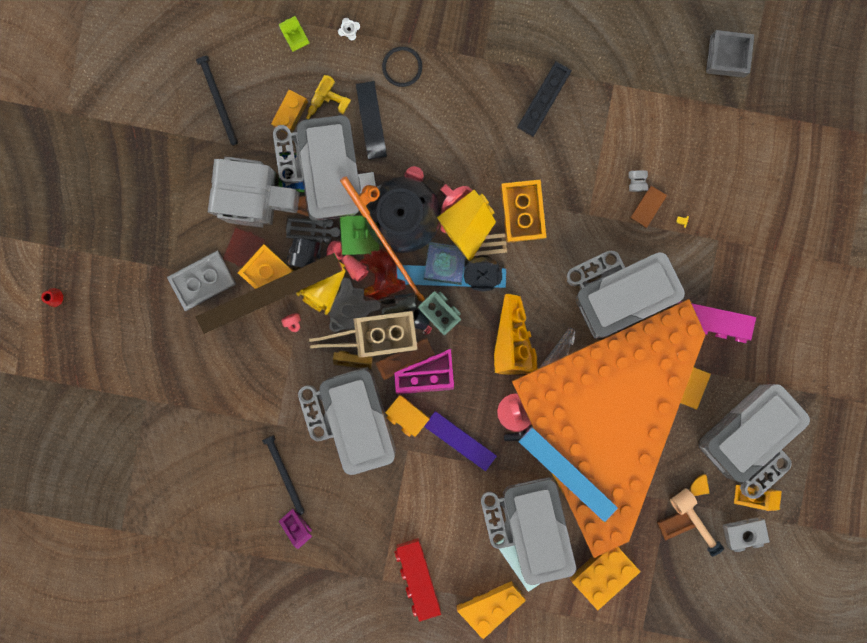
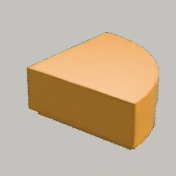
[689,474,709,496]

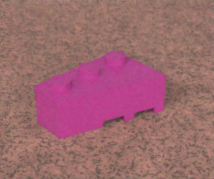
[394,349,454,394]

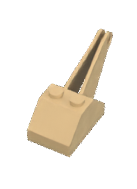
[309,311,417,357]

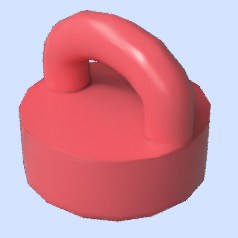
[405,166,424,181]
[326,241,345,260]
[281,313,301,332]

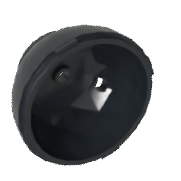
[365,177,441,253]

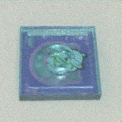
[424,242,466,285]

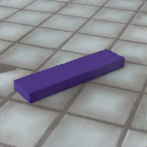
[424,411,497,471]

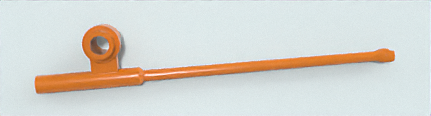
[340,177,425,302]

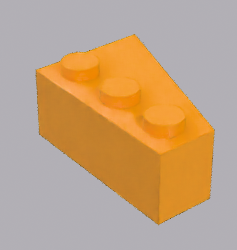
[456,581,526,639]

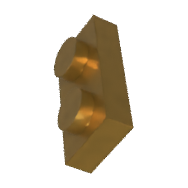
[333,351,372,369]

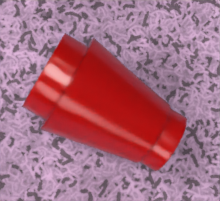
[41,288,63,307]

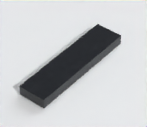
[517,61,572,137]

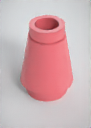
[341,255,369,282]

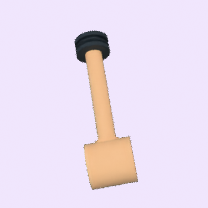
[670,488,724,557]

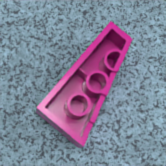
[678,301,756,343]

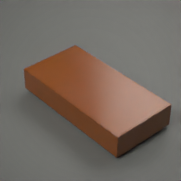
[630,186,667,228]
[657,513,696,541]

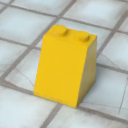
[437,190,496,261]

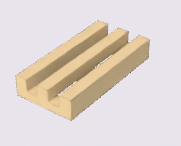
[475,233,507,256]

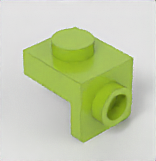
[279,16,309,52]

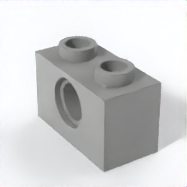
[723,517,769,552]

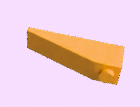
[494,294,538,375]

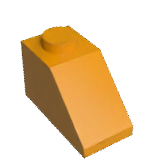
[734,485,782,511]

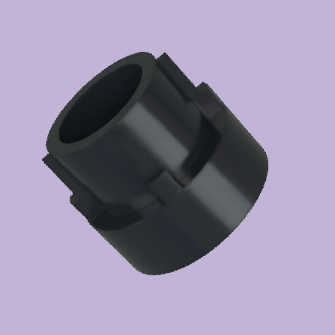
[286,238,321,268]

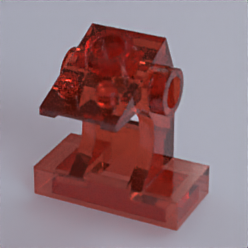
[360,250,406,300]

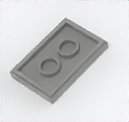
[167,250,236,311]

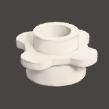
[338,18,360,40]

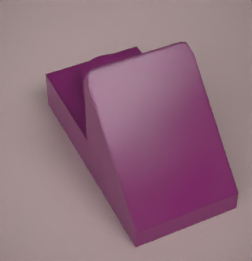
[279,509,312,549]

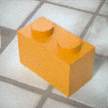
[271,90,308,134]
[385,394,430,437]

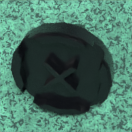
[464,255,503,292]

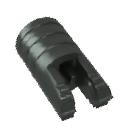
[380,293,417,315]

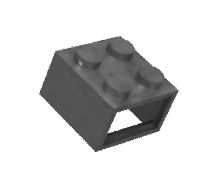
[706,30,754,78]

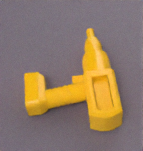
[306,75,351,119]

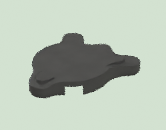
[329,277,381,332]

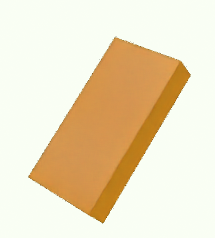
[680,367,711,409]

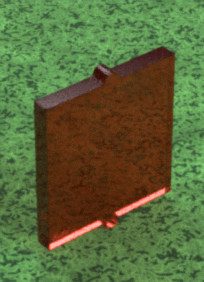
[223,228,265,267]

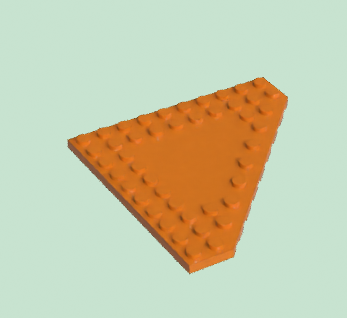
[512,299,705,558]

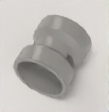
[629,170,648,192]

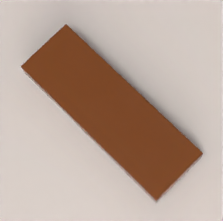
[375,337,435,380]

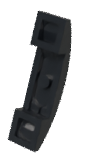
[356,81,387,160]

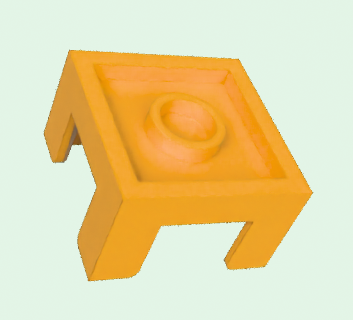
[238,245,294,289]

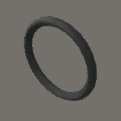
[382,47,422,87]

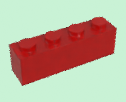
[394,538,441,622]

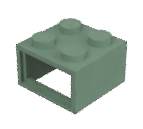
[418,291,461,336]

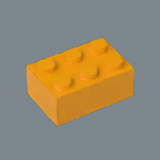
[500,180,546,243]
[569,547,640,610]

